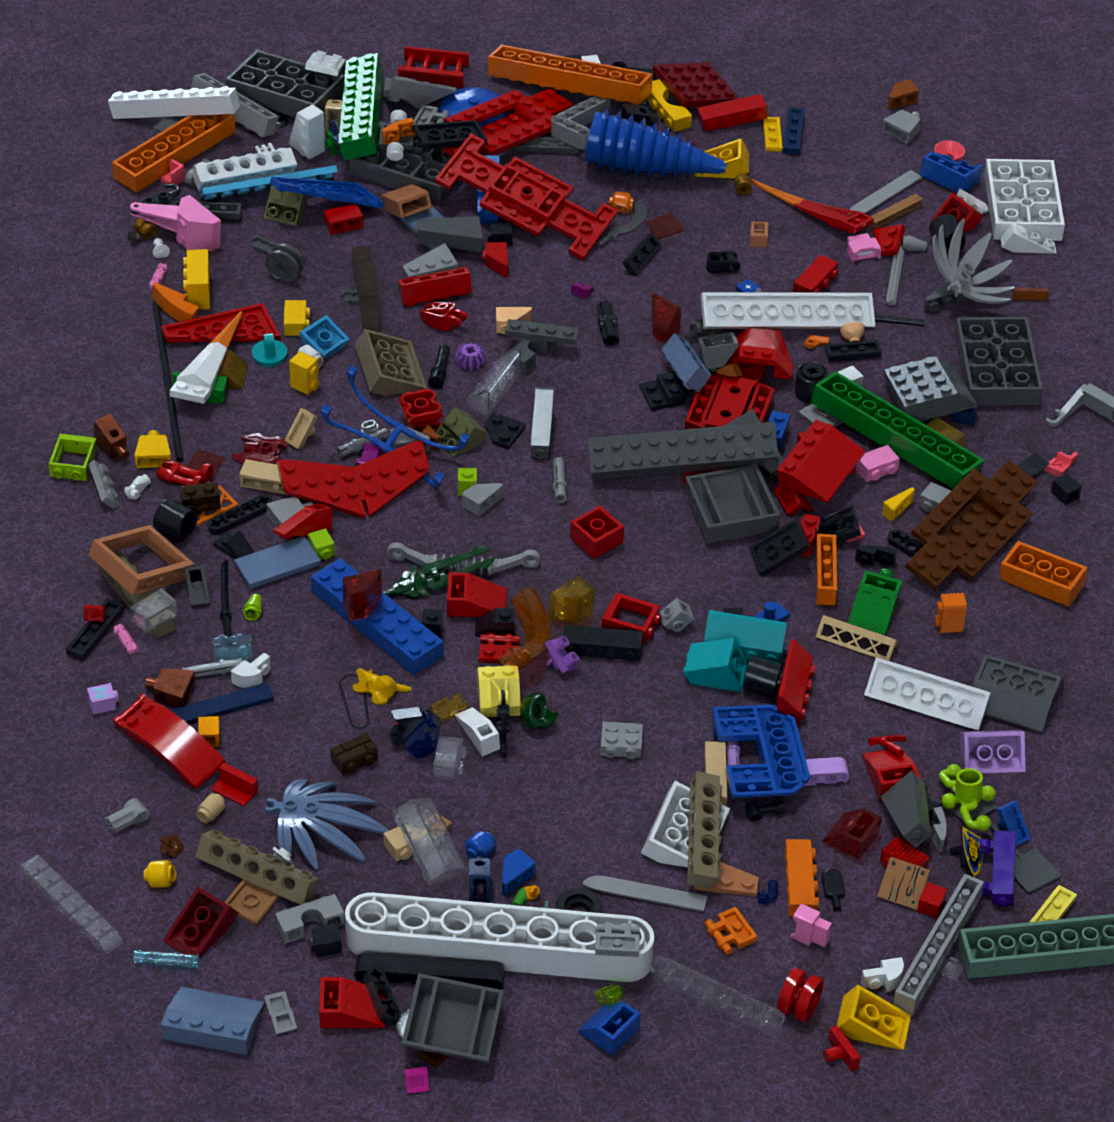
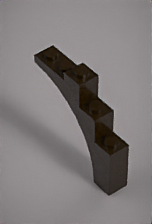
[351,246,381,332]

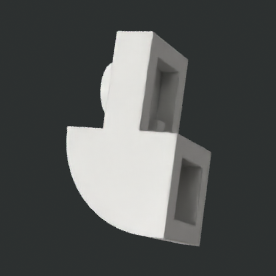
[231,653,271,688]
[861,957,904,992]

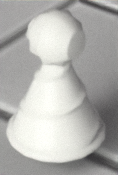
[153,238,170,258]

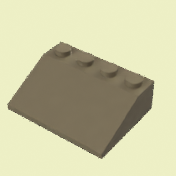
[355,329,427,396]

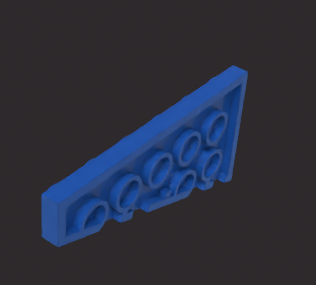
[270,177,384,208]

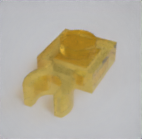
[430,693,467,722]

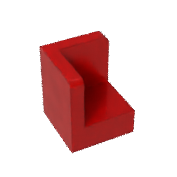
[917,882,947,918]

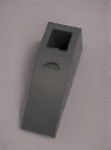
[924,280,970,313]

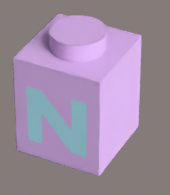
[87,683,119,714]

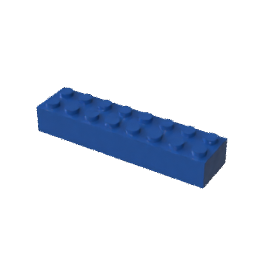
[311,558,444,675]

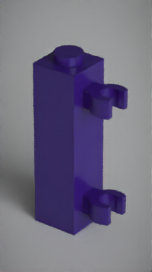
[979,831,1016,907]

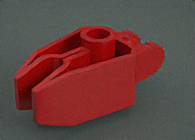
[419,302,468,331]

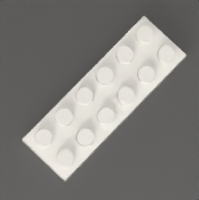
[864,657,991,731]

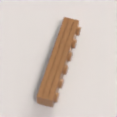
[870,194,923,229]

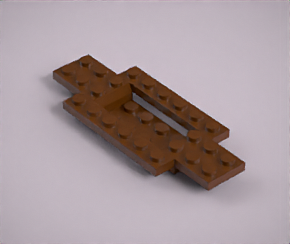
[905,460,1038,591]

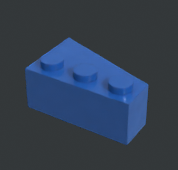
[919,151,983,193]

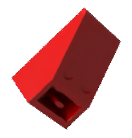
[447,572,507,617]
[862,749,921,801]
[319,977,386,1028]

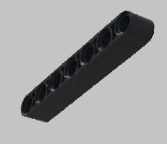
[354,953,505,990]

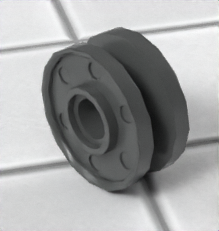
[265,244,305,282]

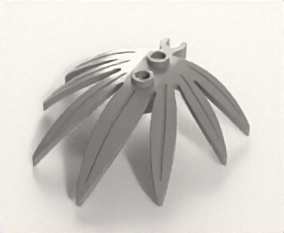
[932,218,1015,304]

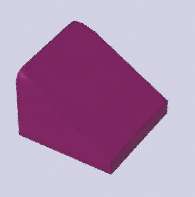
[571,282,595,299]

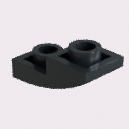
[855,545,897,566]

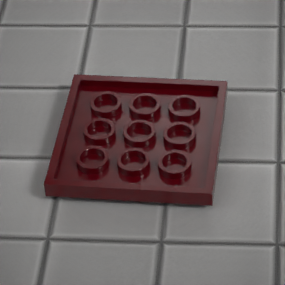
[652,62,740,107]

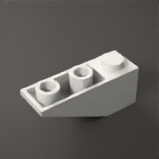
[1000,222,1056,253]
[455,707,500,757]

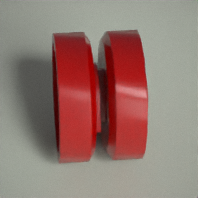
[777,967,824,1023]

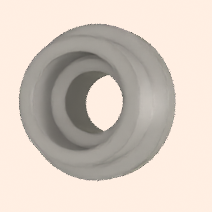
[361,420,379,435]

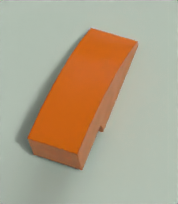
[152,282,199,322]

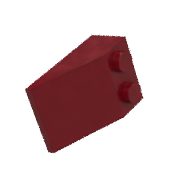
[162,886,239,961]

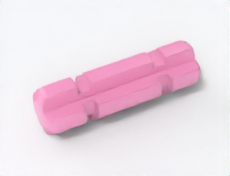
[149,263,168,289]
[114,624,138,655]

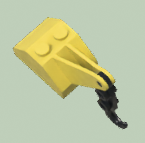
[476,665,521,758]

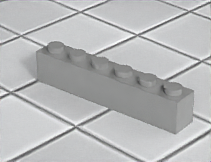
[191,73,279,137]

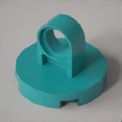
[252,333,287,367]

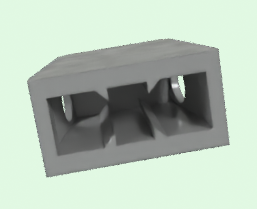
[882,110,921,144]
[267,497,313,528]

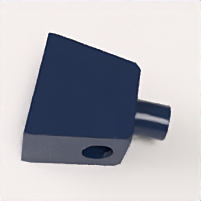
[469,856,491,903]

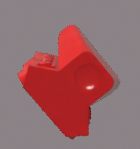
[399,388,444,433]

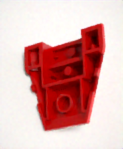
[719,327,793,380]

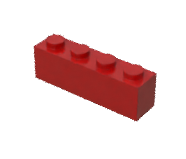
[697,94,767,131]
[398,267,472,306]

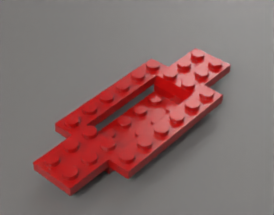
[440,88,573,157]

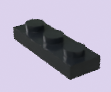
[622,232,662,276]
[825,340,882,362]

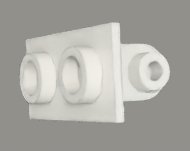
[957,189,989,215]

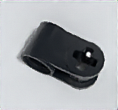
[706,250,741,274]

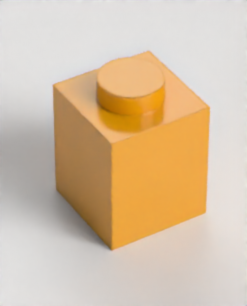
[198,716,220,747]

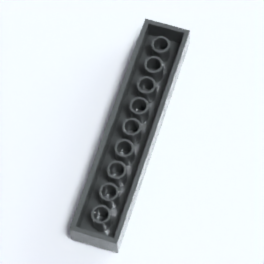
[588,422,778,480]

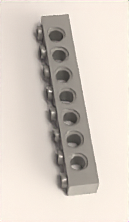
[893,874,984,1016]

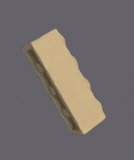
[239,459,291,496]

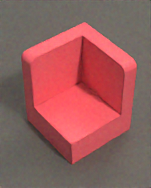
[161,159,185,185]

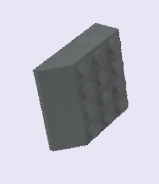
[884,356,977,421]
[685,464,780,544]
[401,973,504,1063]

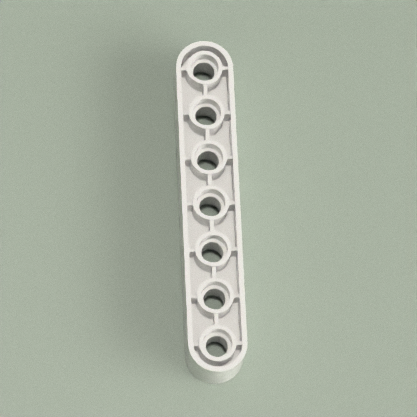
[345,893,654,982]

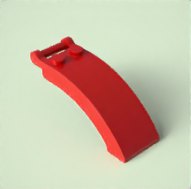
[112,693,226,789]

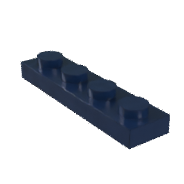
[783,107,805,154]

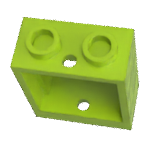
[49,434,98,481]

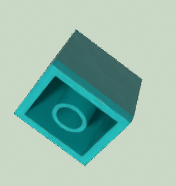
[683,637,748,692]

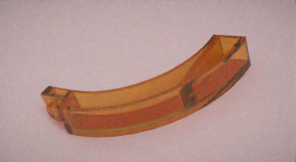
[499,587,551,670]

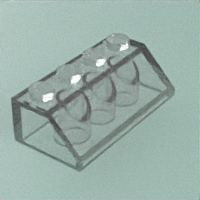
[467,348,521,418]
[392,798,468,886]

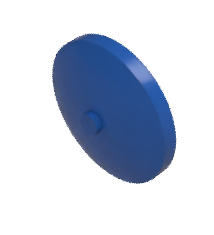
[440,87,506,127]

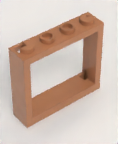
[88,525,195,595]

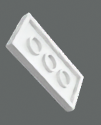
[305,51,346,76]

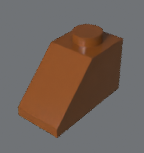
[888,79,919,110]

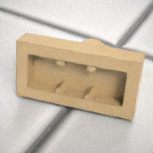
[285,408,318,449]

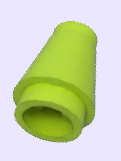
[242,594,262,621]

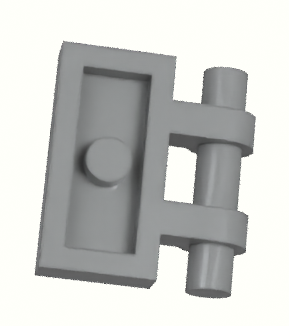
[413,105,449,125]
[595,922,640,957]

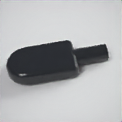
[821,869,845,911]

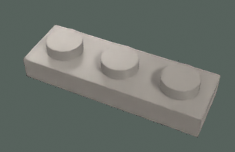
[89,460,119,509]

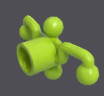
[939,764,996,831]

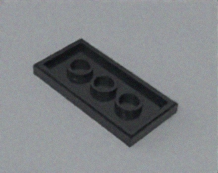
[412,120,487,150]

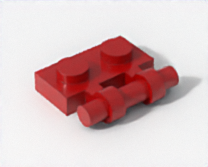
[479,633,520,664]

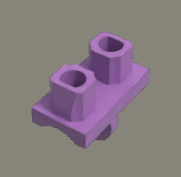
[544,636,580,673]

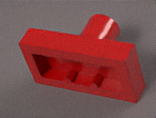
[823,1025,860,1072]

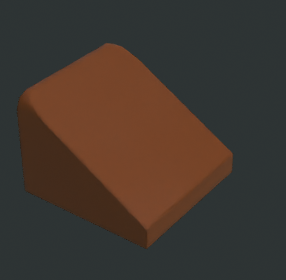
[716,363,743,377]
[422,425,439,450]

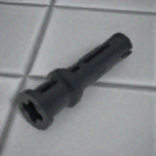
[428,345,450,388]

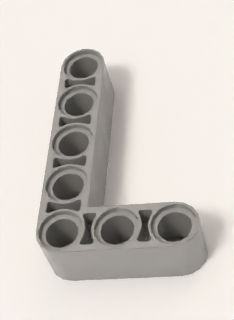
[551,96,611,150]

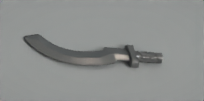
[596,202,647,248]

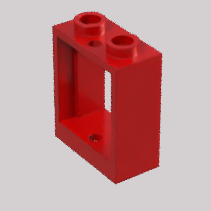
[601,592,661,644]

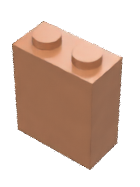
[381,184,432,218]

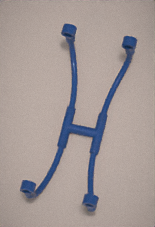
[320,365,470,488]

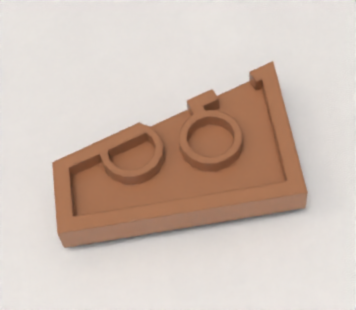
[694,862,759,897]

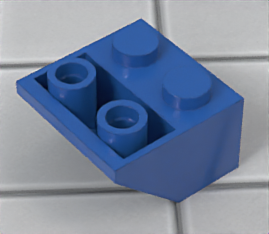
[578,1001,641,1055]

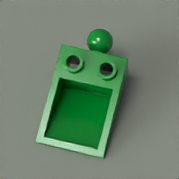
[848,568,902,636]

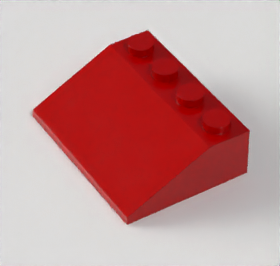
[777,419,865,504]

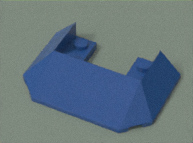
[712,704,810,798]

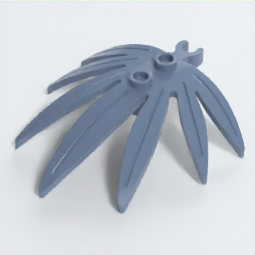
[265,779,389,872]

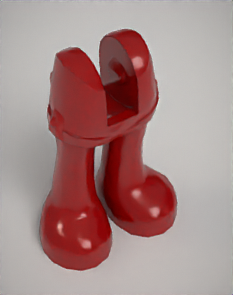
[156,460,214,486]

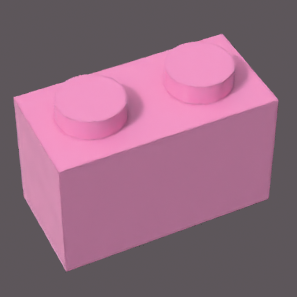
[856,445,900,482]

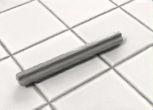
[885,246,904,306]

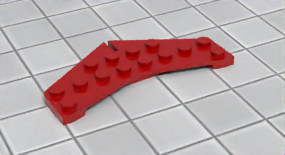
[277,441,429,518]

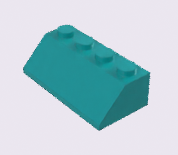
[704,610,787,663]

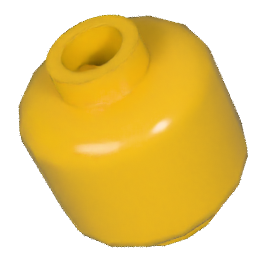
[144,860,177,888]

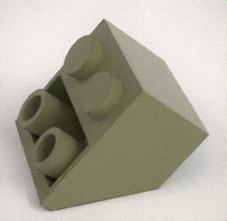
[264,185,309,226]
[436,407,488,457]

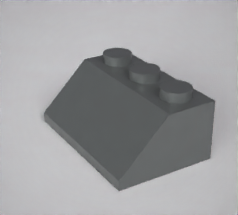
[698,332,739,371]

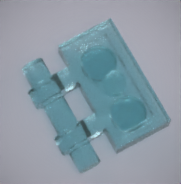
[212,633,254,663]

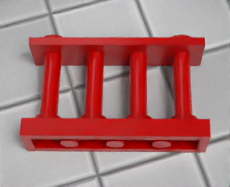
[398,46,469,88]

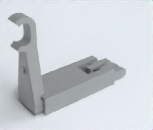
[1046,383,1114,427]

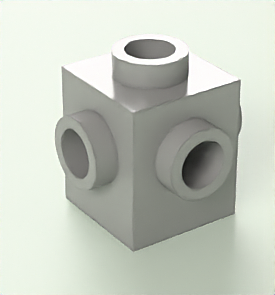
[660,598,694,632]

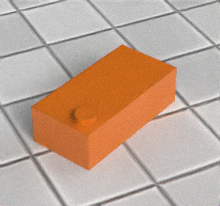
[1000,541,1088,607]

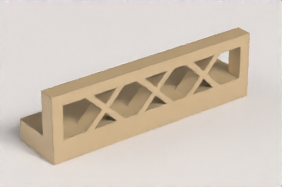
[816,615,899,661]

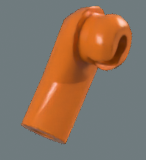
[804,335,829,349]

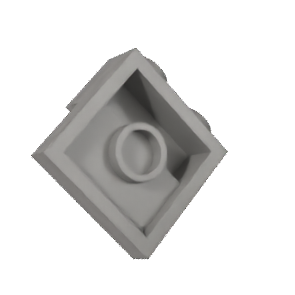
[600,721,643,759]

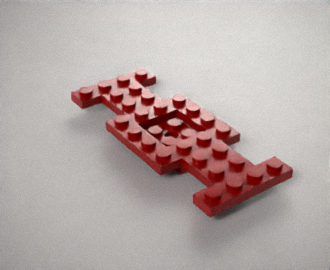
[435,133,618,260]

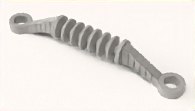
[387,542,540,576]

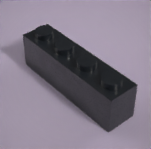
[563,625,643,661]

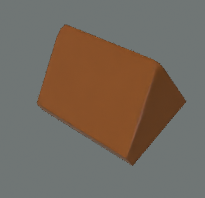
[1012,287,1049,301]

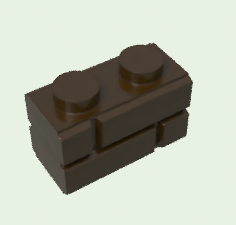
[179,482,221,512]
[330,733,378,775]

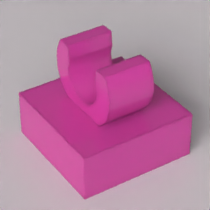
[404,1067,429,1094]

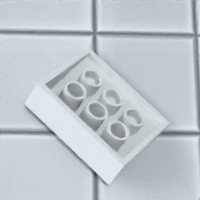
[641,781,730,868]

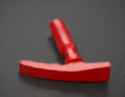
[868,735,906,756]

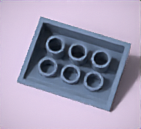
[161,987,265,1055]

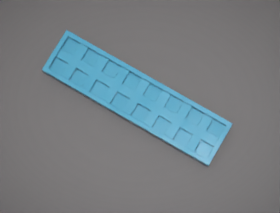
[198,165,338,201]

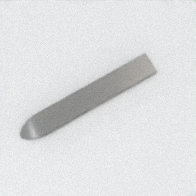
[850,170,922,214]
[583,875,707,912]

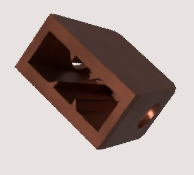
[94,414,130,460]
[145,668,195,708]

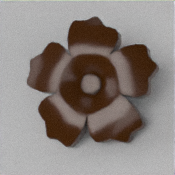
[159,834,184,859]

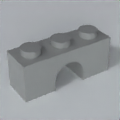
[275,894,345,944]

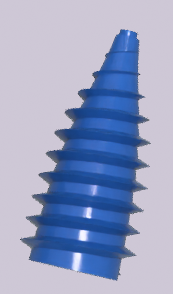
[584,106,727,180]

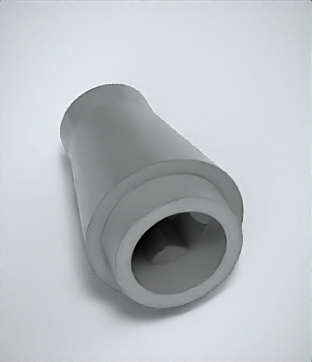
[901,235,927,252]

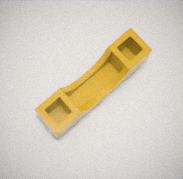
[645,79,692,132]

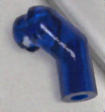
[757,880,778,905]

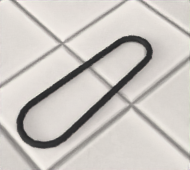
[339,674,370,729]

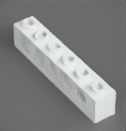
[192,147,297,191]

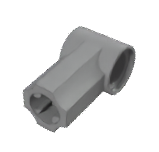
[105,798,150,833]

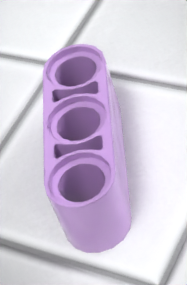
[804,757,850,786]

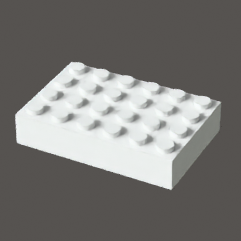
[984,159,1065,241]

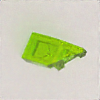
[594,983,624,1005]

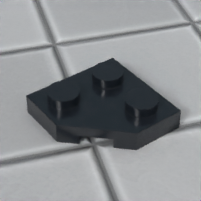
[485,412,526,450]

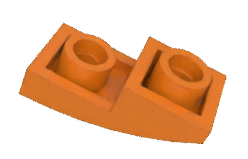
[382,118,414,145]

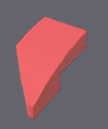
[1044,452,1078,477]

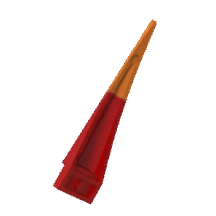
[751,179,874,234]

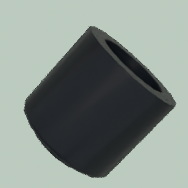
[929,214,966,254]
[794,362,829,403]
[153,499,198,541]
[743,655,784,698]

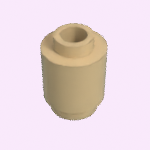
[196,793,226,824]

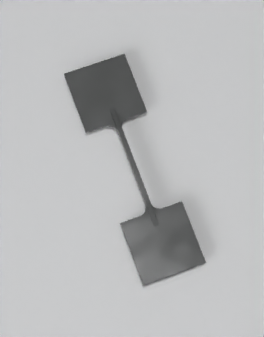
[940,791,1062,894]

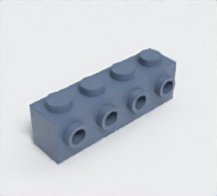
[661,333,712,392]

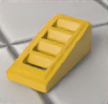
[882,487,915,522]

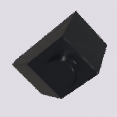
[475,608,515,637]

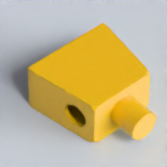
[135,430,171,468]

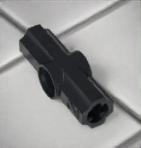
[597,300,619,346]

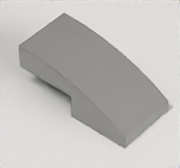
[931,807,947,852]
[264,991,297,1035]

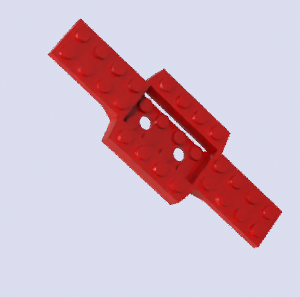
[683,362,775,484]

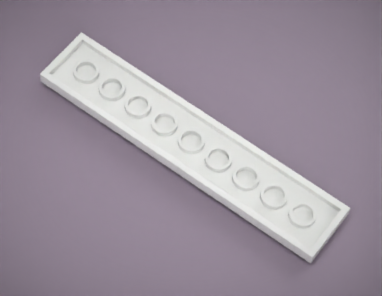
[700,292,875,329]

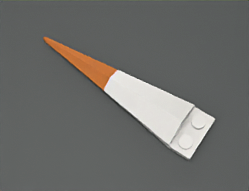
[170,311,242,404]

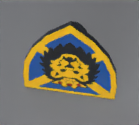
[950,826,983,878]

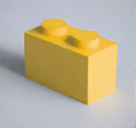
[284,300,310,336]
[289,351,319,395]

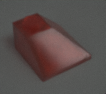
[650,292,681,343]

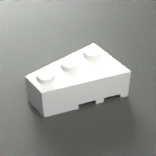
[288,104,325,159]

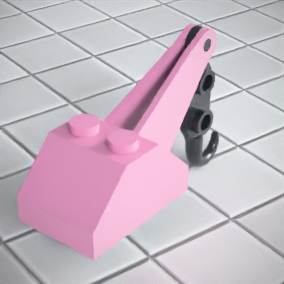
[130,184,221,251]

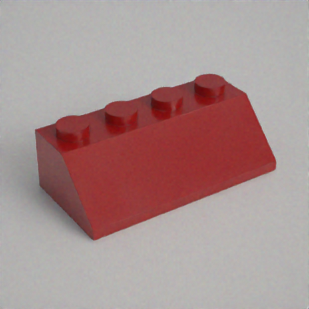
[777,639,816,726]

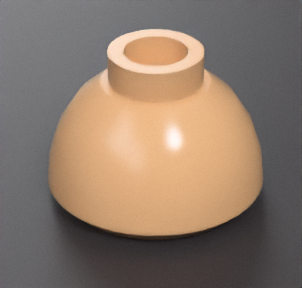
[840,322,865,342]

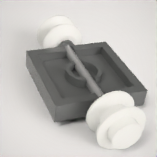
[379,110,415,161]

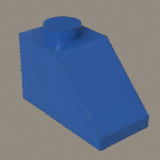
[502,848,536,896]

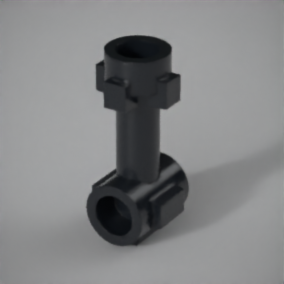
[745,800,785,822]

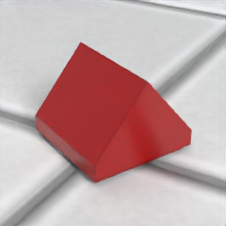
[83,604,107,622]

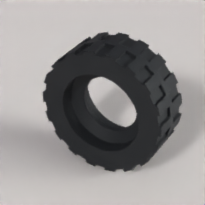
[556,887,602,913]

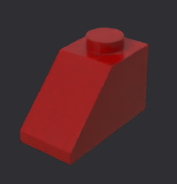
[482,242,508,277]

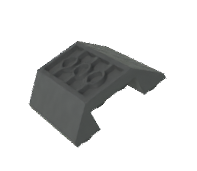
[972,654,1064,734]

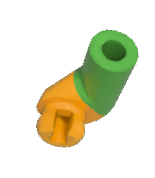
[512,885,540,906]

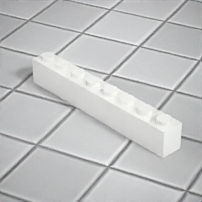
[108,87,240,119]

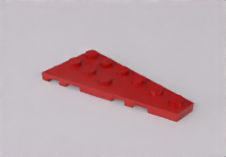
[161,303,281,343]

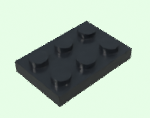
[749,518,811,576]

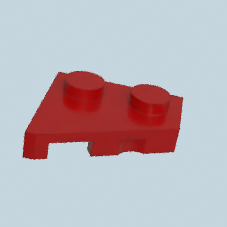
[873,224,905,257]

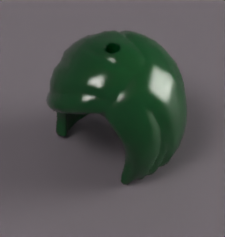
[520,692,559,729]

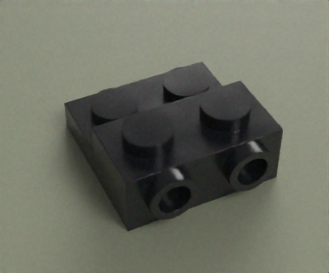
[639,371,688,411]

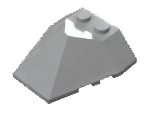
[382,76,456,109]

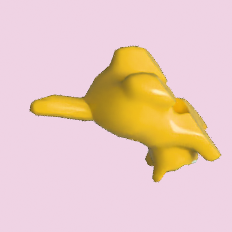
[353,668,412,705]

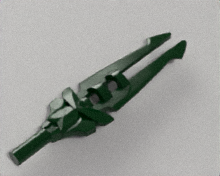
[382,546,495,599]

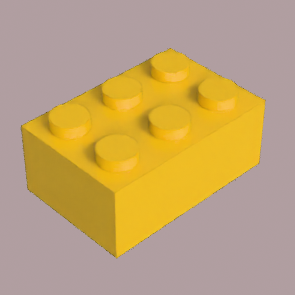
[183,249,210,310]

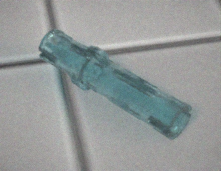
[133,949,200,969]

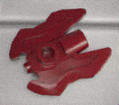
[232,433,287,464]

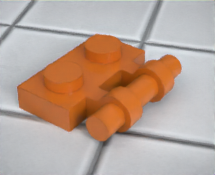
[704,907,757,955]

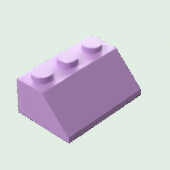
[960,730,1026,773]

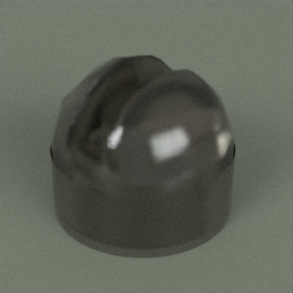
[127,231,141,245]

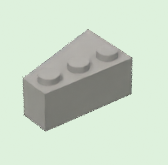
[403,243,458,279]

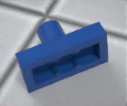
[753,602,790,622]
[996,801,1031,846]

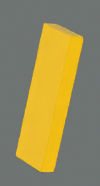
[763,117,782,151]

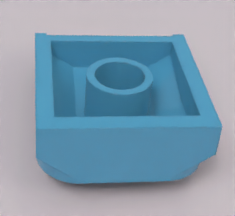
[299,315,350,358]

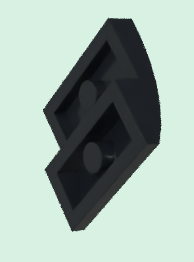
[819,505,861,545]

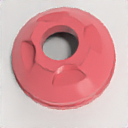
[934,140,965,162]

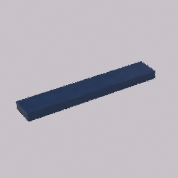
[170,683,274,724]

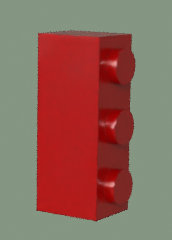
[793,255,839,293]

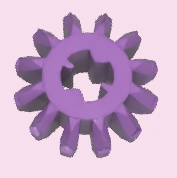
[455,343,486,372]

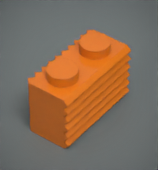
[934,592,967,633]

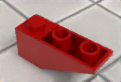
[273,503,332,539]

